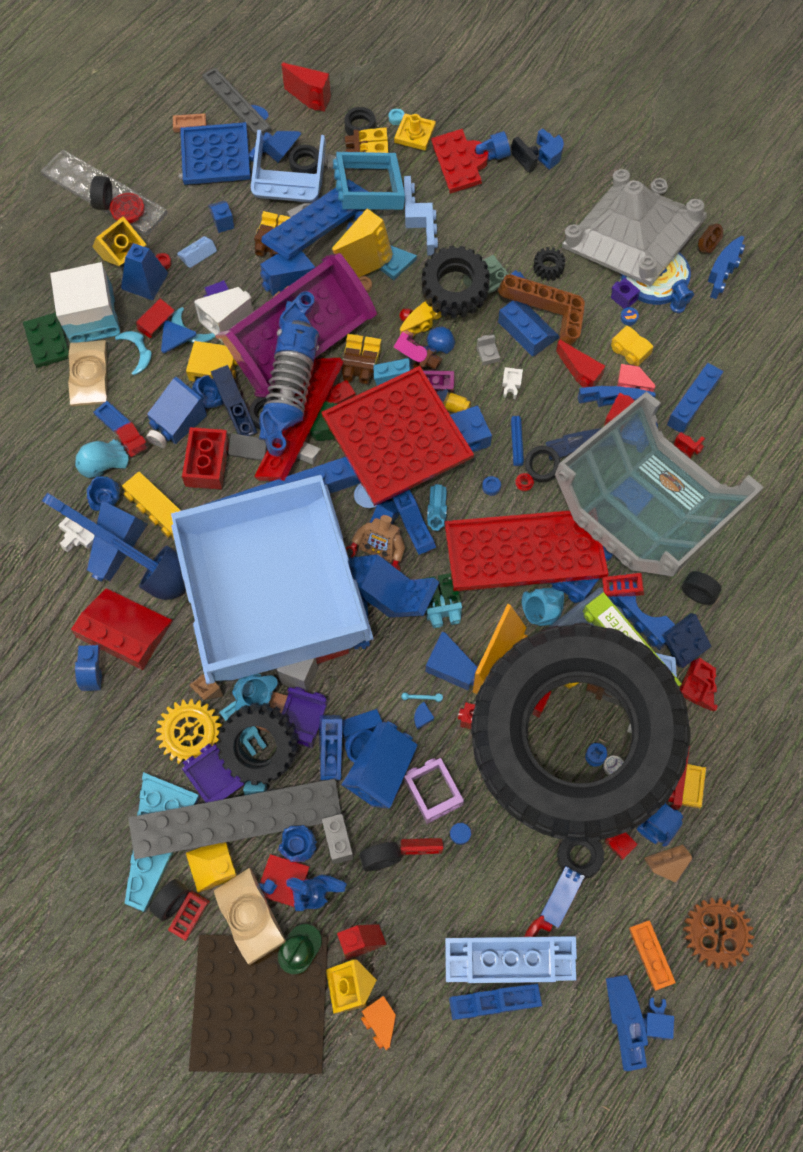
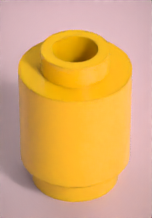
[445,393,471,413]

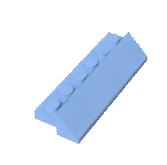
[445,936,577,983]

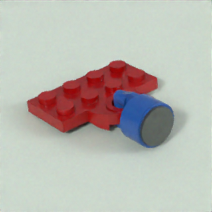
[431,129,512,194]

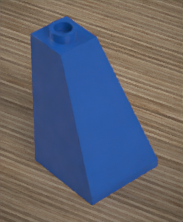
[121,243,168,300]
[87,501,147,582]

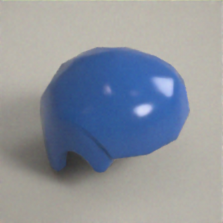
[427,327,455,354]

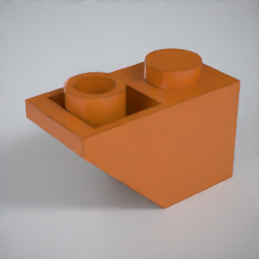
[361,996,396,1051]

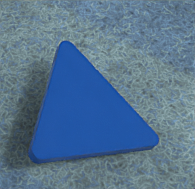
[161,320,197,353]

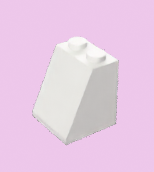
[194,287,253,343]

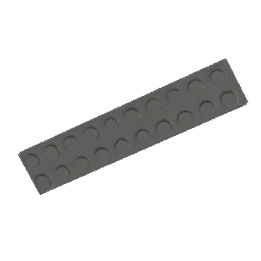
[128,779,341,859]

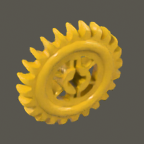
[156,699,222,764]

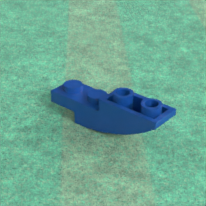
[708,236,745,299]
[606,975,648,1071]

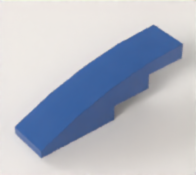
[578,386,656,407]
[449,984,542,1021]

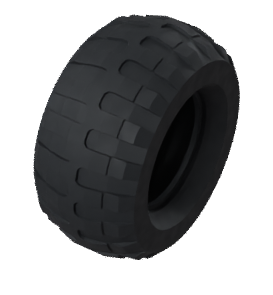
[471,623,691,841]

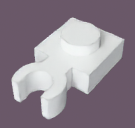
[502,367,523,399]

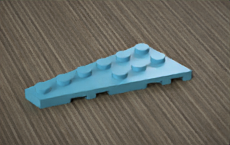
[125,772,199,912]

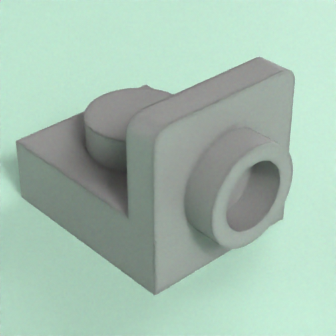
[477,335,500,366]

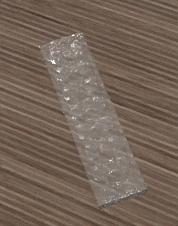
[41,149,168,237]

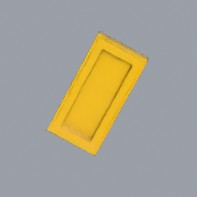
[682,764,706,809]

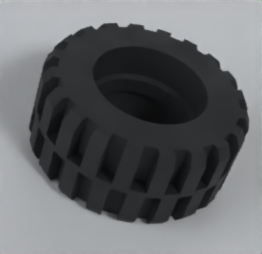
[421,246,490,318]
[217,702,299,785]

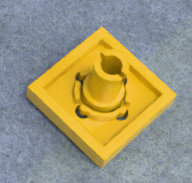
[394,113,436,151]

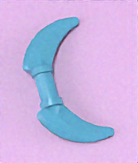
[171,307,215,343]
[115,331,152,375]

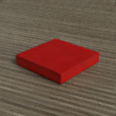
[260,854,310,908]

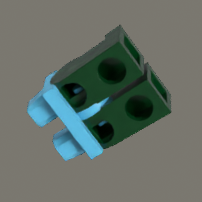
[422,573,462,628]

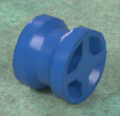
[585,743,607,767]

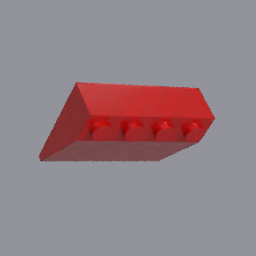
[71,588,173,670]

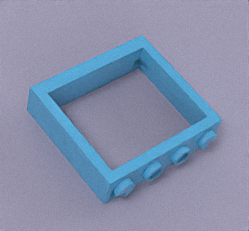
[333,152,405,210]

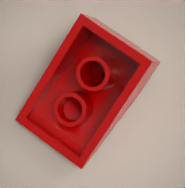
[281,62,331,112]

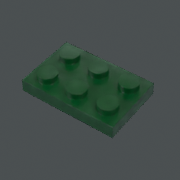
[23,312,69,369]

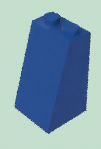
[341,721,417,809]

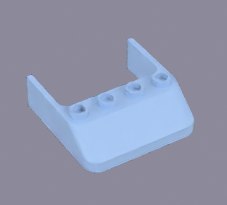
[251,130,326,202]

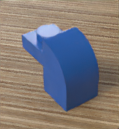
[537,128,564,170]
[75,645,102,691]

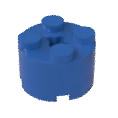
[637,803,683,847]

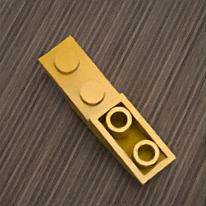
[400,301,442,338]

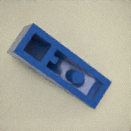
[319,715,342,780]

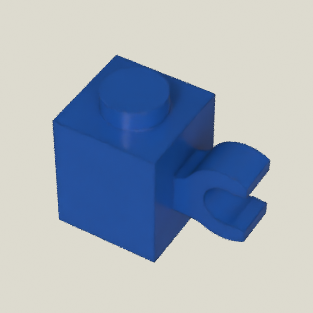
[643,998,674,1040]

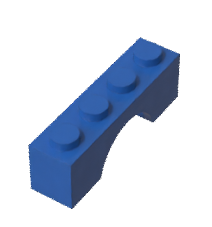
[667,363,723,433]
[609,574,675,650]

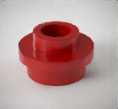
[515,473,534,491]

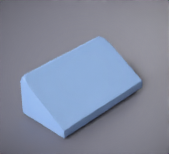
[177,236,217,268]

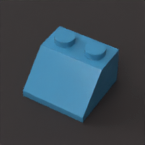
[373,357,413,386]

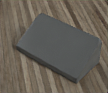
[228,433,267,461]

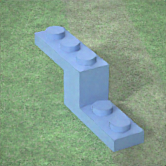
[404,176,438,256]

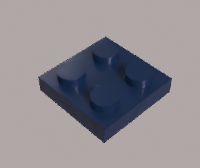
[662,613,712,668]

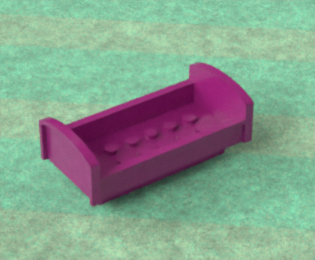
[215,253,377,397]

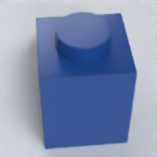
[263,131,301,163]
[208,201,234,233]

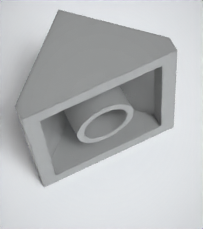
[276,658,318,692]

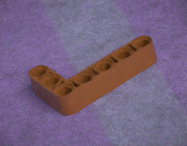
[498,274,585,346]

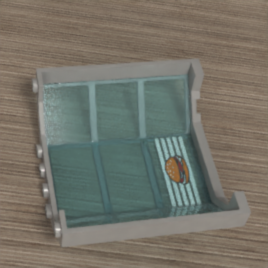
[555,391,764,576]

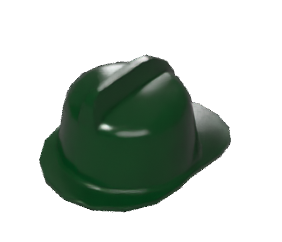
[278,924,322,974]

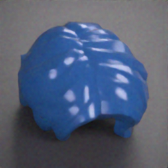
[192,375,223,408]
[87,476,120,511]
[278,825,317,862]

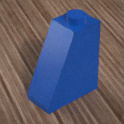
[425,632,477,691]

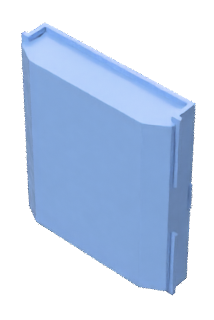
[171,475,373,685]

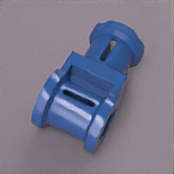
[670,279,694,313]

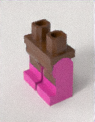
[394,331,443,369]

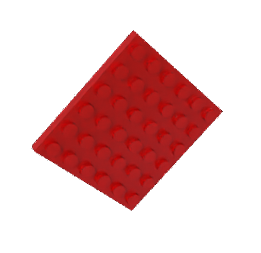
[322,366,474,506]

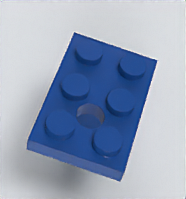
[347,554,439,617]

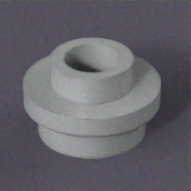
[651,178,668,195]

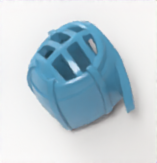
[521,587,564,626]
[232,674,278,711]

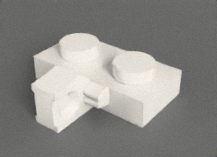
[59,517,94,552]

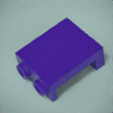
[282,687,328,748]
[181,743,244,803]

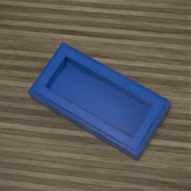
[94,401,130,433]

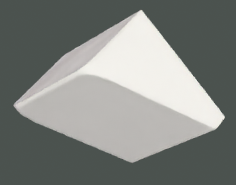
[297,442,321,464]

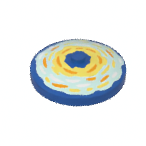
[620,252,691,305]

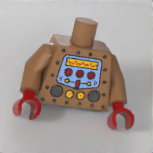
[345,515,405,571]

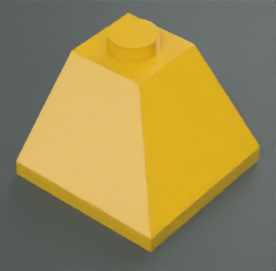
[186,842,237,893]

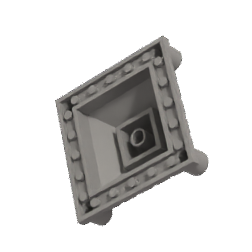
[562,169,707,287]

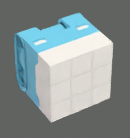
[50,262,120,343]

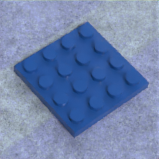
[180,122,251,185]

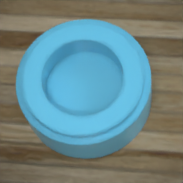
[389,109,404,125]

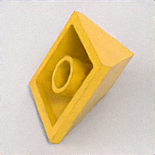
[326,960,377,1014]

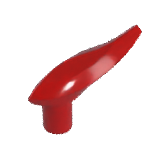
[524,916,553,937]

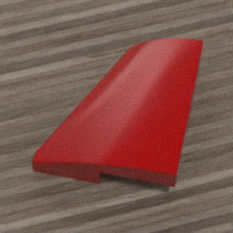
[680,658,718,712]

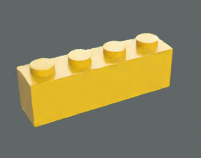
[122,472,181,539]

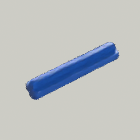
[511,416,524,466]

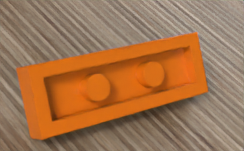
[629,920,676,991]

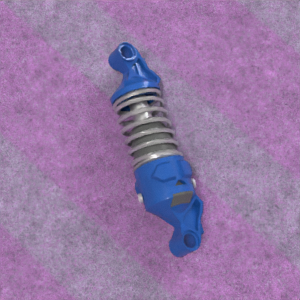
[259,291,319,457]

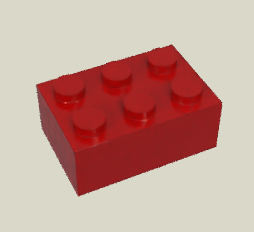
[182,427,229,490]

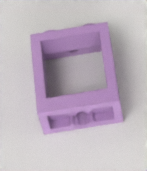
[404,758,464,824]

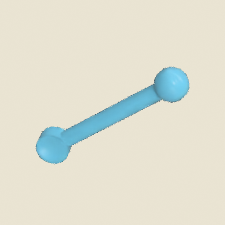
[401,692,443,702]

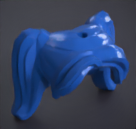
[286,875,347,911]

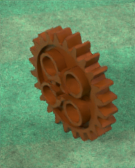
[683,898,754,970]

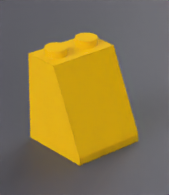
[92,217,147,266]

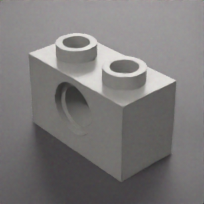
[322,814,353,864]

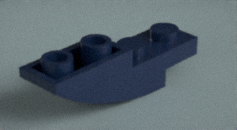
[211,365,257,436]
[546,428,623,461]

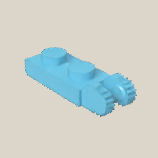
[219,701,267,756]

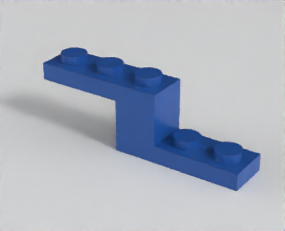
[392,489,436,555]

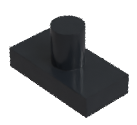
[511,136,539,173]

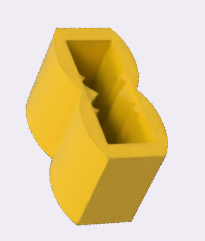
[611,326,653,366]

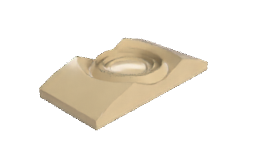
[68,340,107,406]
[214,868,286,965]

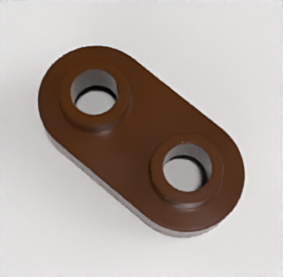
[698,223,723,253]

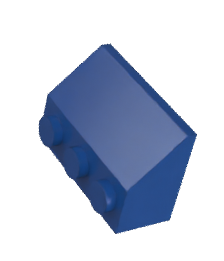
[498,301,559,357]

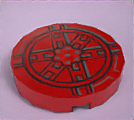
[110,193,145,224]

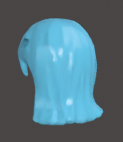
[75,439,129,478]

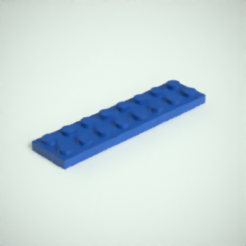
[261,179,368,260]

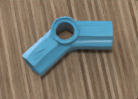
[427,484,447,531]

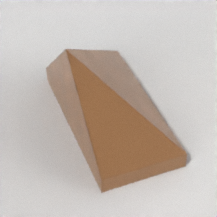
[189,674,223,700]
[645,845,692,882]

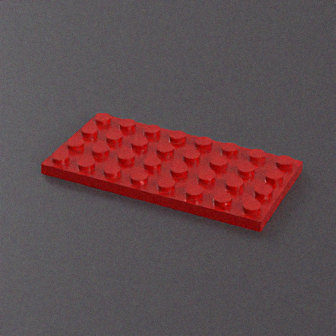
[444,508,609,591]

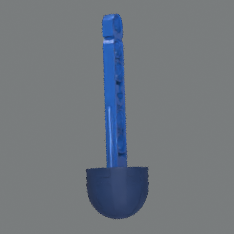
[42,493,186,600]

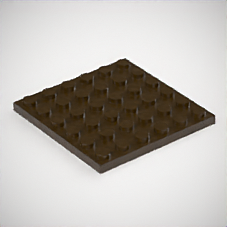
[189,935,328,1074]

